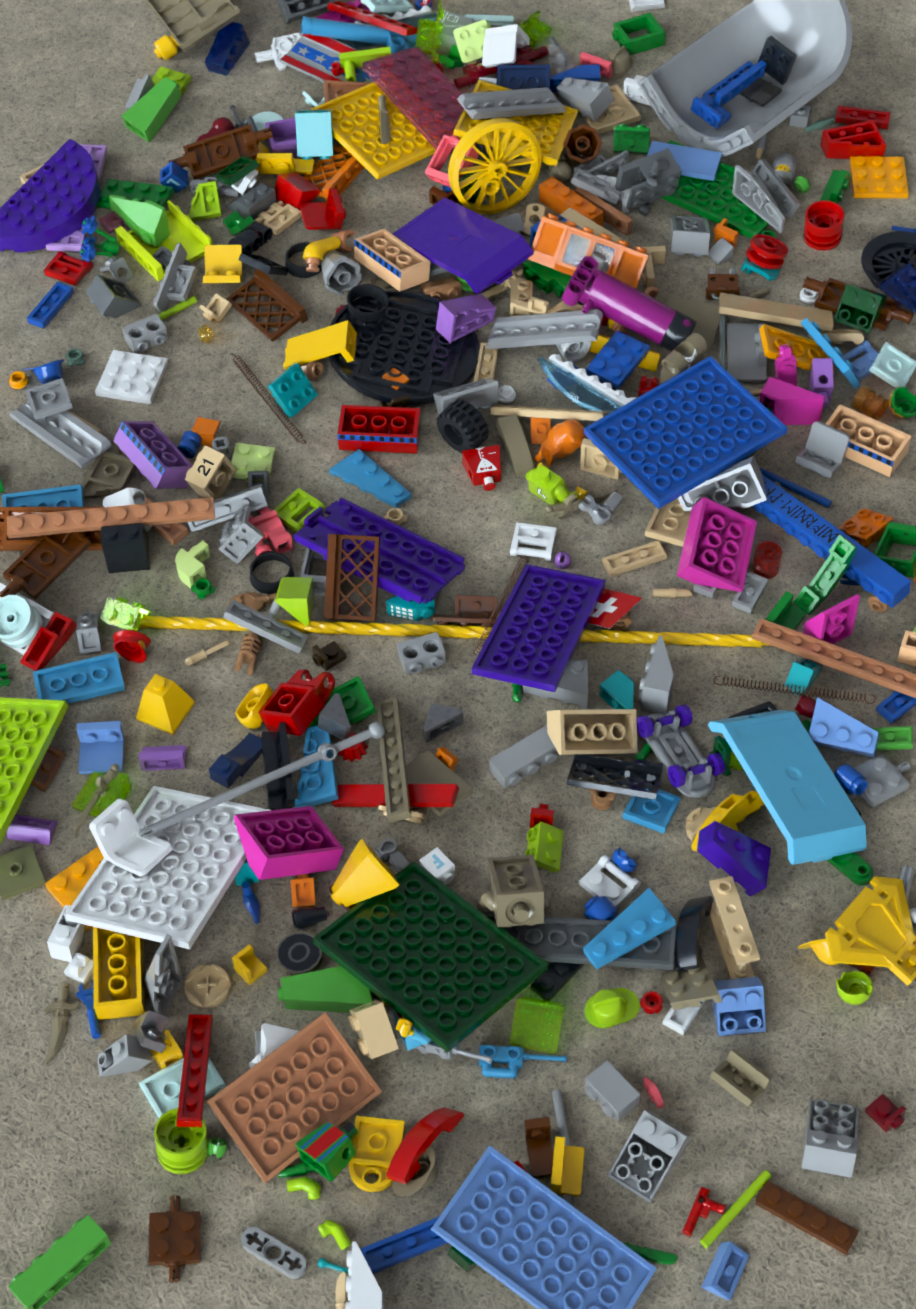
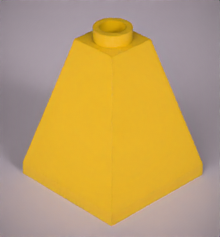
[330,839,399,907]

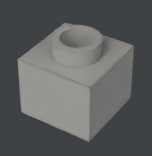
[789,105,811,128]

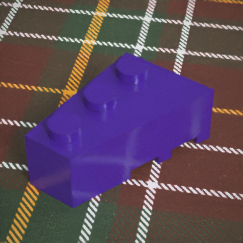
[697,821,771,897]

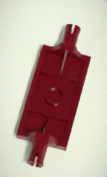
[454,46,549,89]

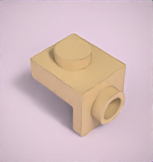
[199,294,232,322]

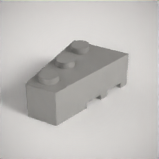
[557,77,613,122]
[523,660,588,710]

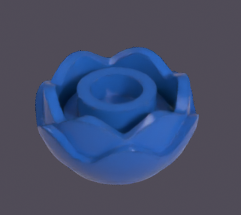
[612,847,638,873]

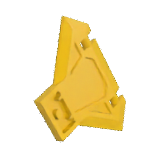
[825,876,916,986]

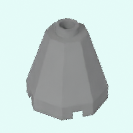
[320,252,362,296]

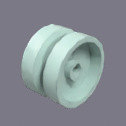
[0,595,43,648]

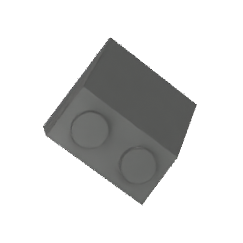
[226,182,277,224]
[86,274,142,318]

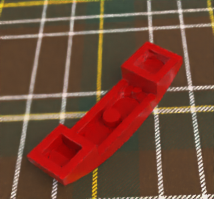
[386,1107,464,1185]

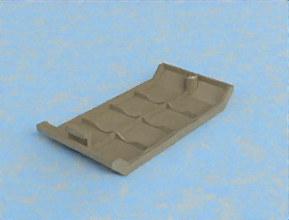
[145,0,242,53]

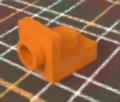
[291,874,316,908]

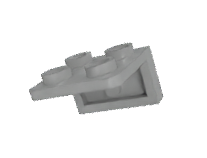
[795,421,850,478]

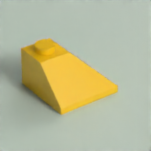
[136,674,195,735]

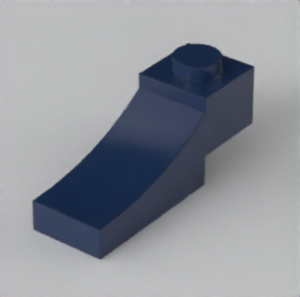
[209,732,262,789]

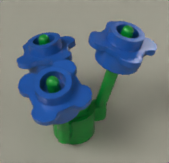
[80,215,119,262]

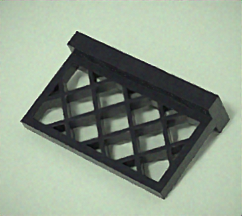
[567,754,663,800]

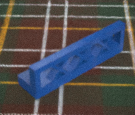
[703,60,767,107]

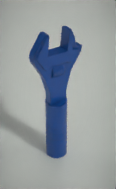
[76,980,101,1039]

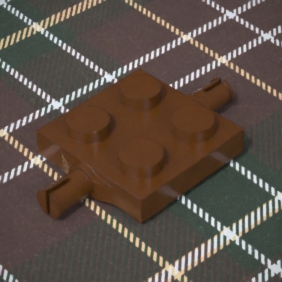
[148,1195,200,1283]

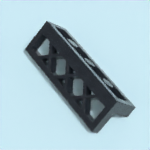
[261,722,294,810]

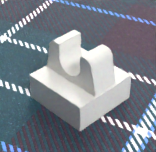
[64,953,93,984]

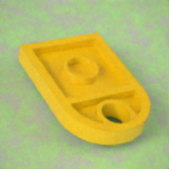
[348,1116,405,1192]

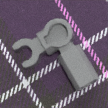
[578,492,623,526]
[374,838,410,873]

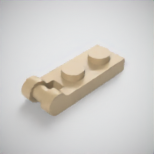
[808,329,864,344]

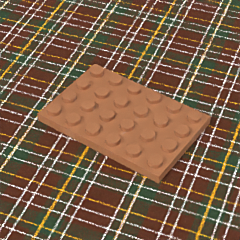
[206,1013,382,1183]

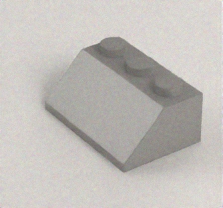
[433,378,499,415]

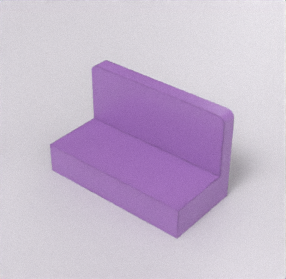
[139,745,186,771]

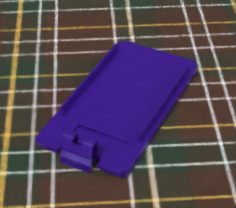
[293,497,465,604]

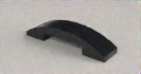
[674,896,713,971]

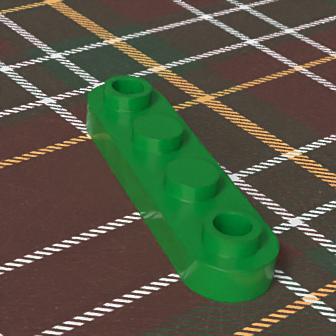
[827,852,874,886]

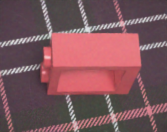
[424,135,479,188]

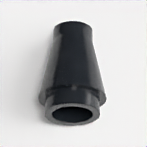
[292,907,327,930]

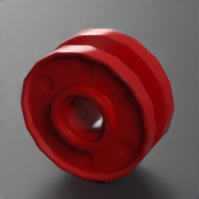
[746,234,789,269]

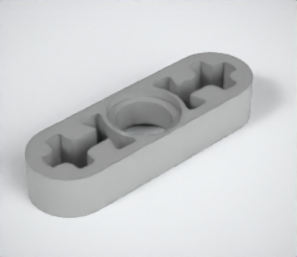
[241,1227,307,1279]

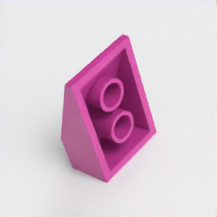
[803,594,860,644]

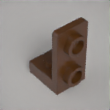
[524,1117,554,1178]

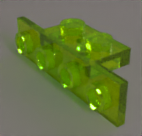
[414,1,445,70]

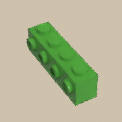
[8,1215,111,1309]

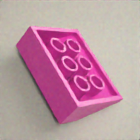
[677,497,757,592]
[234,806,344,880]

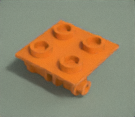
[838,508,894,548]

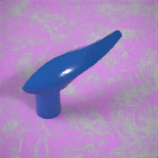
[241,881,260,924]

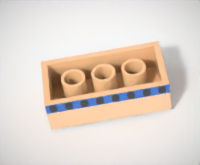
[354,229,430,291]
[826,404,912,477]

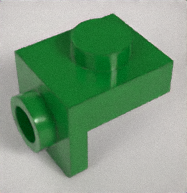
[439,45,464,69]

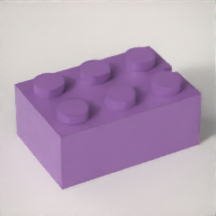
[265,118,300,158]

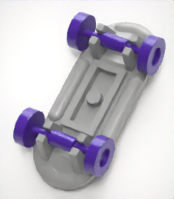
[637,704,725,799]

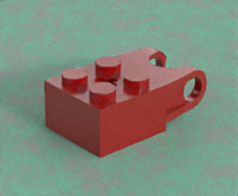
[258,669,335,736]

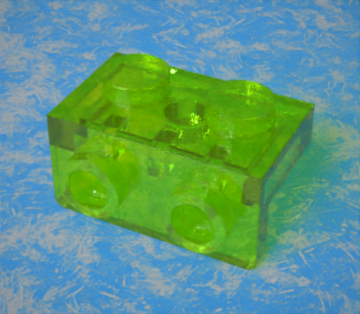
[99,597,150,631]

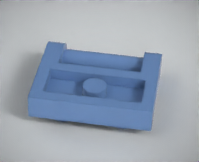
[841,340,878,381]

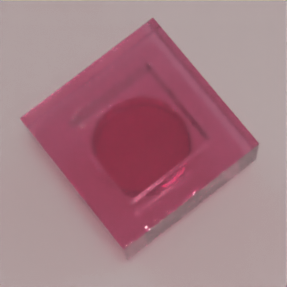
[99,211,125,234]

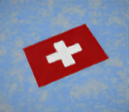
[588,588,642,629]

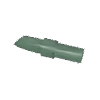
[804,117,835,133]

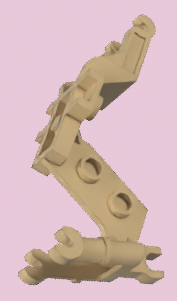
[479,267,592,317]

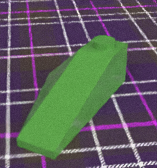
[109,195,170,248]

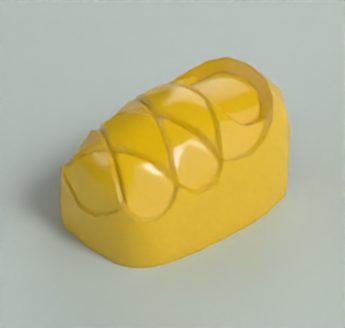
[235,683,274,729]

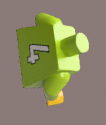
[525,461,588,505]

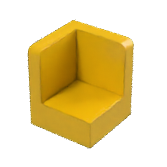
[232,944,267,986]
[151,1029,183,1070]

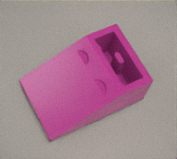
[759,377,825,425]

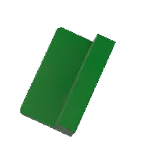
[765,591,806,630]

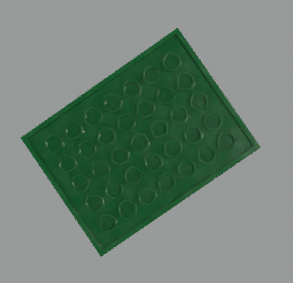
[313,861,548,1053]

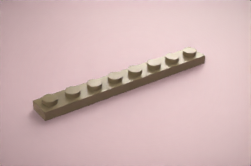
[376,697,411,823]

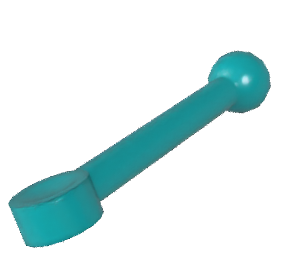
[317,1258,349,1274]

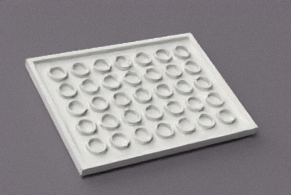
[66,786,271,949]

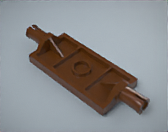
[803,276,914,331]
[0,532,91,600]

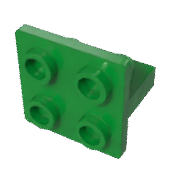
[613,124,650,154]

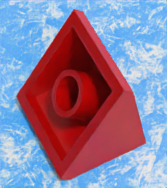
[274,172,321,211]

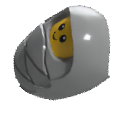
[772,153,796,184]

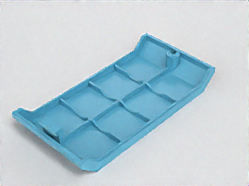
[708,710,867,865]

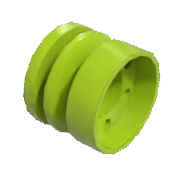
[154,1108,208,1174]

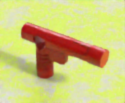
[682,1187,726,1236]

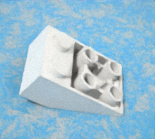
[345,1241,385,1309]

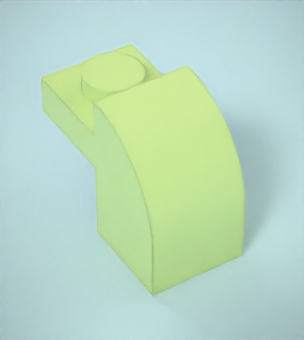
[175,540,210,588]

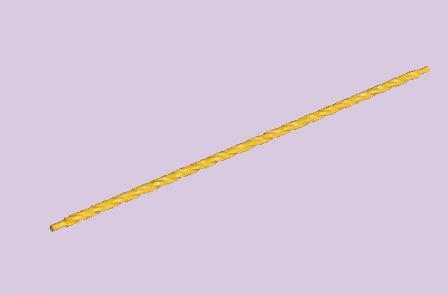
[110,616,771,648]

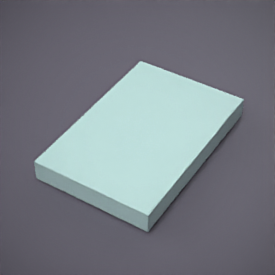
[139,1057,226,1118]

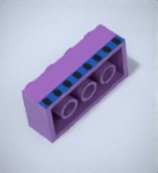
[114,421,193,489]

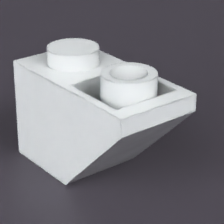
[47,905,85,962]

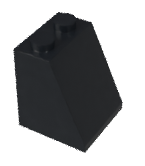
[101,523,150,573]

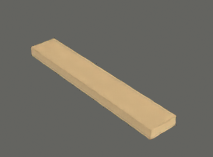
[491,405,609,421]

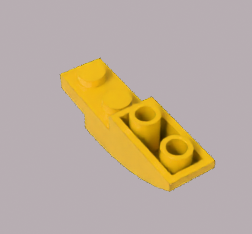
[691,791,764,852]

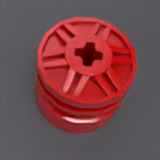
[803,200,844,251]

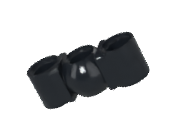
[228,222,272,254]

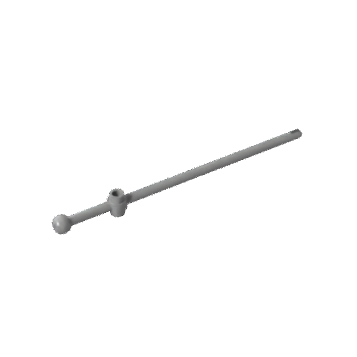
[139,722,385,838]

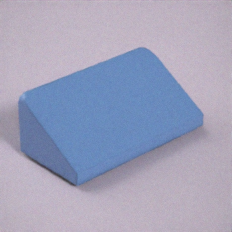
[702,1241,749,1301]

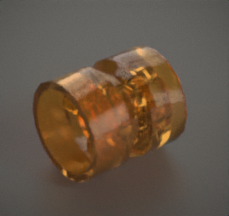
[851,386,889,421]

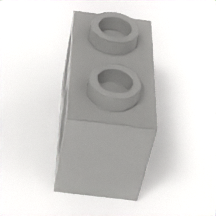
[122,313,169,353]
[397,632,446,675]

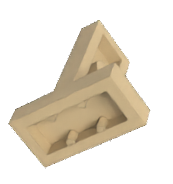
[633,246,666,289]

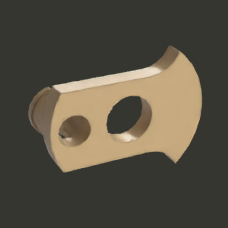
[521,204,545,237]

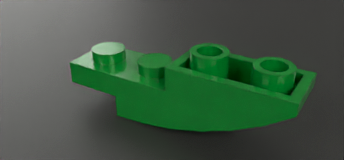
[523,260,584,306]

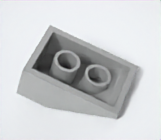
[670,215,710,257]

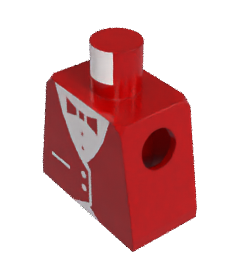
[462,445,501,491]

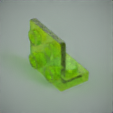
[71,772,132,818]
[509,996,566,1054]

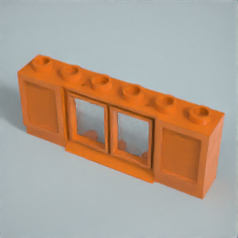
[528,213,650,289]

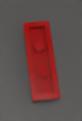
[835,105,891,129]

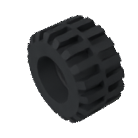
[437,400,489,453]

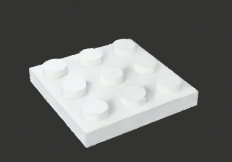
[95,350,168,404]

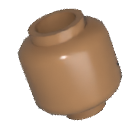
[299,359,324,380]

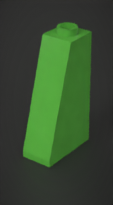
[121,77,181,142]
[277,966,372,1013]

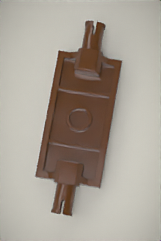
[168,124,273,180]

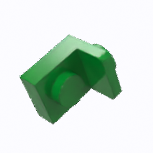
[223,211,254,235]

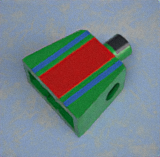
[295,1122,358,1182]

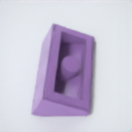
[7,815,58,845]

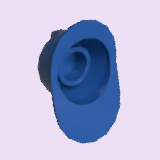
[22,360,65,384]

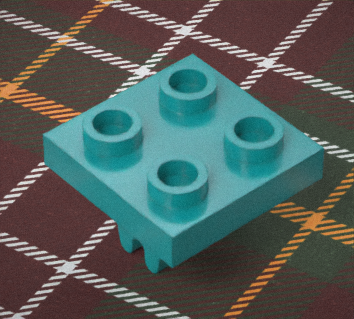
[268,363,318,418]

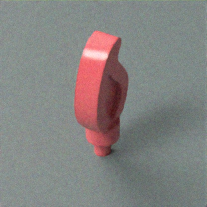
[643,1077,664,1109]

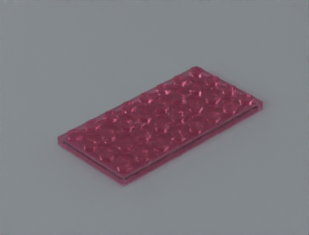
[362,46,464,155]

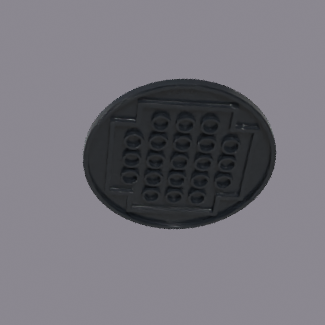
[329,290,479,405]

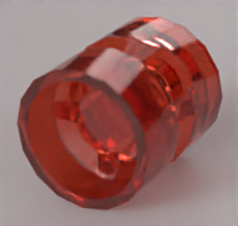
[753,541,782,579]

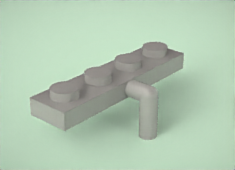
[223,599,308,654]

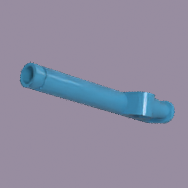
[301,16,423,60]

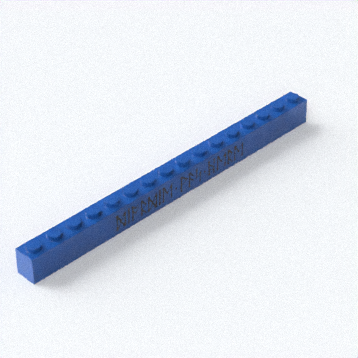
[737,460,911,608]

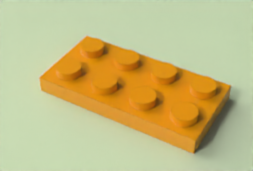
[759,324,834,374]

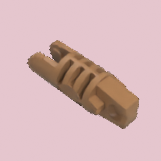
[234,631,262,676]

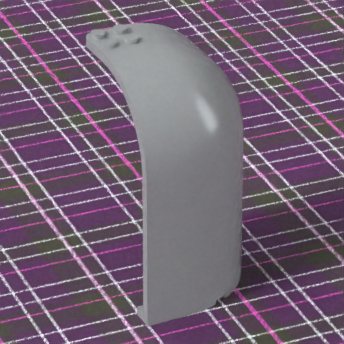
[637,0,852,156]

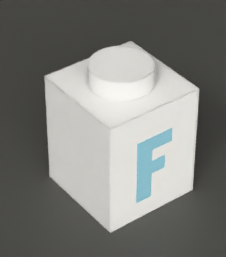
[420,847,455,885]

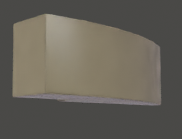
[497,414,534,476]

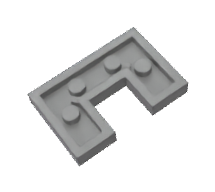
[693,571,768,614]

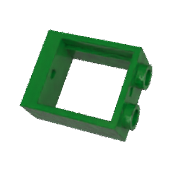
[612,13,665,55]
[874,522,916,578]

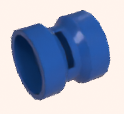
[177,431,202,459]

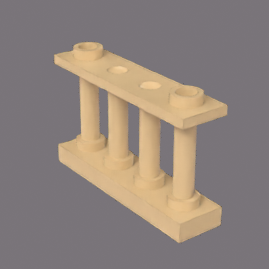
[709,876,760,979]

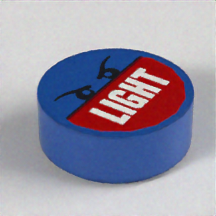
[415,0,432,11]

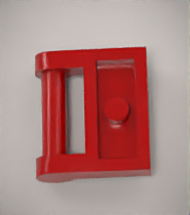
[44,251,93,286]

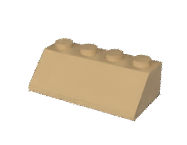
[547,709,638,755]

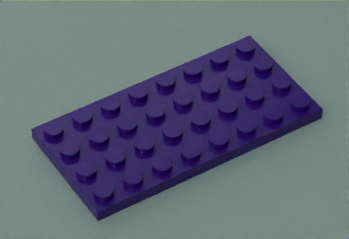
[472,564,606,692]

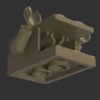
[477,855,552,928]

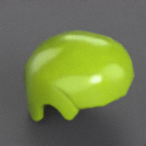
[836,970,874,1005]

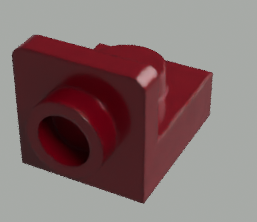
[865,1094,906,1133]

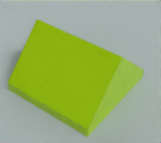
[275,577,315,627]

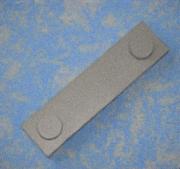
[752,159,800,218]

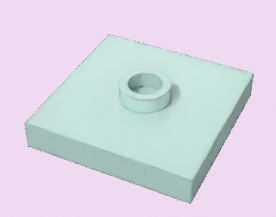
[869,342,916,389]

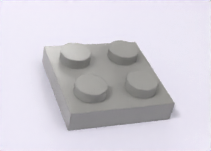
[25,378,73,420]

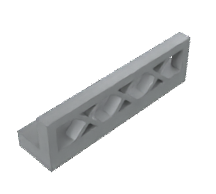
[188,483,268,532]

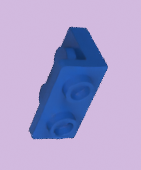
[690,95,732,130]

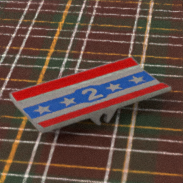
[279,34,394,85]

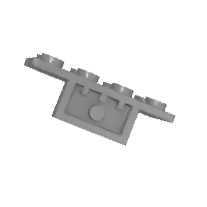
[726,323,767,383]

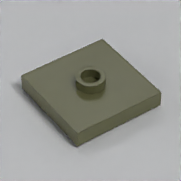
[0,845,46,900]

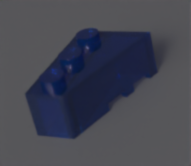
[205,22,250,76]
[876,263,916,315]

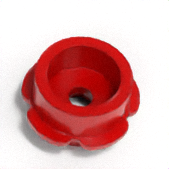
[640,991,663,1014]

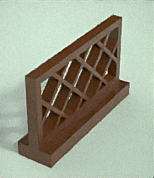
[226,269,308,342]
[324,534,381,621]

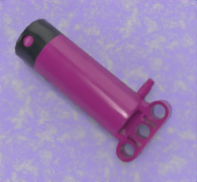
[562,256,697,352]

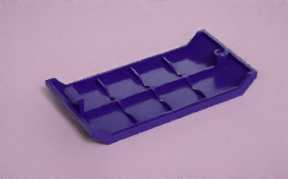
[393,198,534,294]

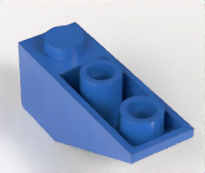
[550,65,600,92]

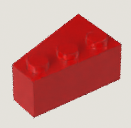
[820,120,886,159]

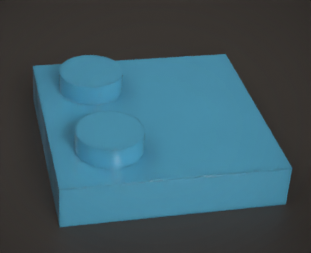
[622,789,681,834]

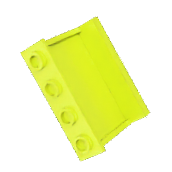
[115,200,213,281]

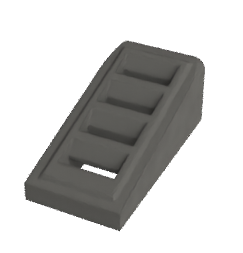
[248,471,270,512]

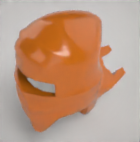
[534,419,587,466]

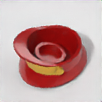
[113,630,151,664]

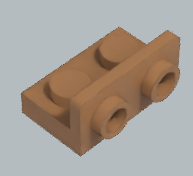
[420,276,462,300]

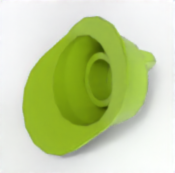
[584,987,640,1029]

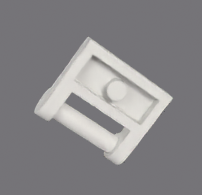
[510,522,557,561]
[579,854,641,908]

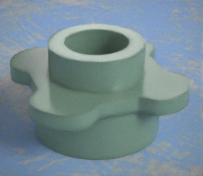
[65,348,85,367]

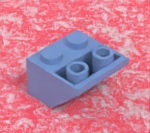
[712,977,766,1036]

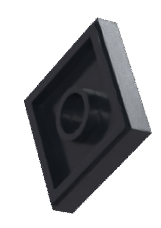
[239,254,289,275]

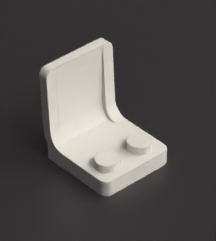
[482,24,530,68]
[89,798,172,876]

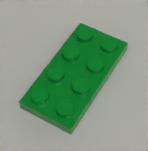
[96,179,174,209]

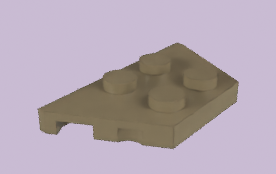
[82,437,137,498]
[660,955,722,1010]

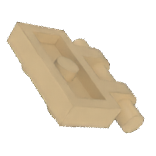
[254,200,301,236]

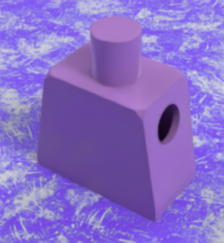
[808,358,834,408]

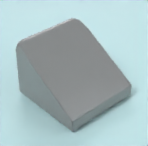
[708,238,734,265]

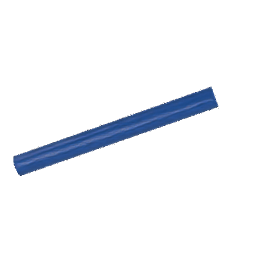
[759,468,832,508]

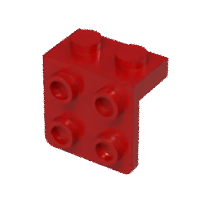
[299,188,346,230]

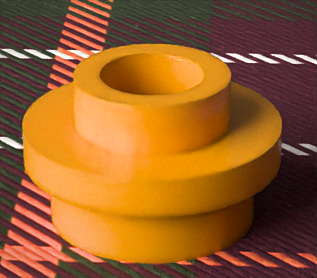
[9,371,29,389]

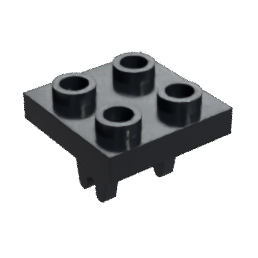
[757,36,797,85]

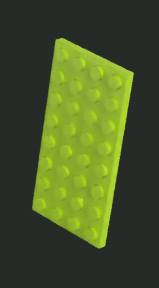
[0,697,69,844]

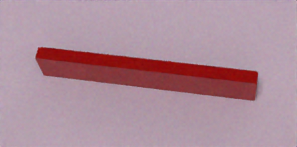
[328,1,417,36]
[332,784,459,807]
[177,1014,213,1127]

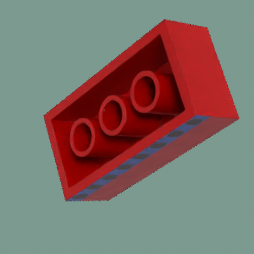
[337,405,421,454]

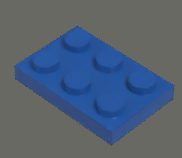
[586,330,650,390]

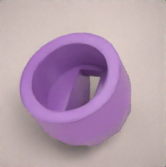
[555,552,571,569]

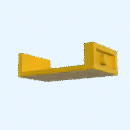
[283,320,357,370]

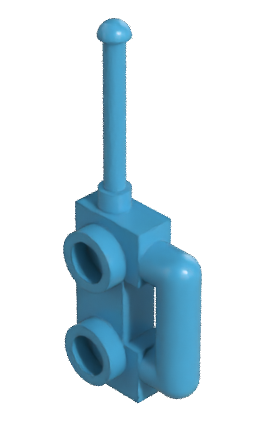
[479,1045,567,1079]

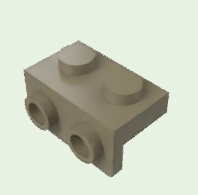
[710,1049,771,1108]

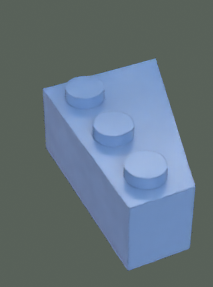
[809,697,879,758]

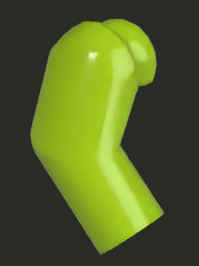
[286,1177,321,1200]
[318,1220,352,1250]

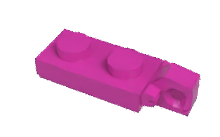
[775,344,798,386]

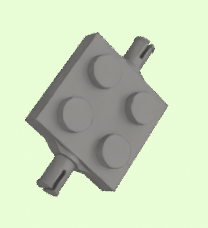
[846,754,911,808]

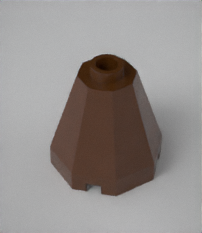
[563,124,602,164]

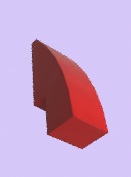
[20,611,77,671]

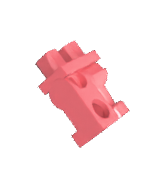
[248,506,293,557]

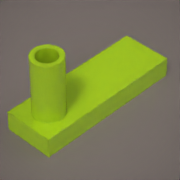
[339,46,392,82]

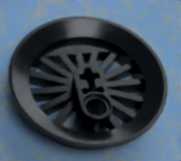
[861,231,916,298]

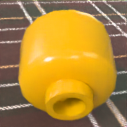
[153,34,179,60]

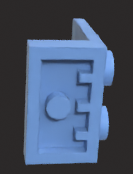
[76,721,125,774]

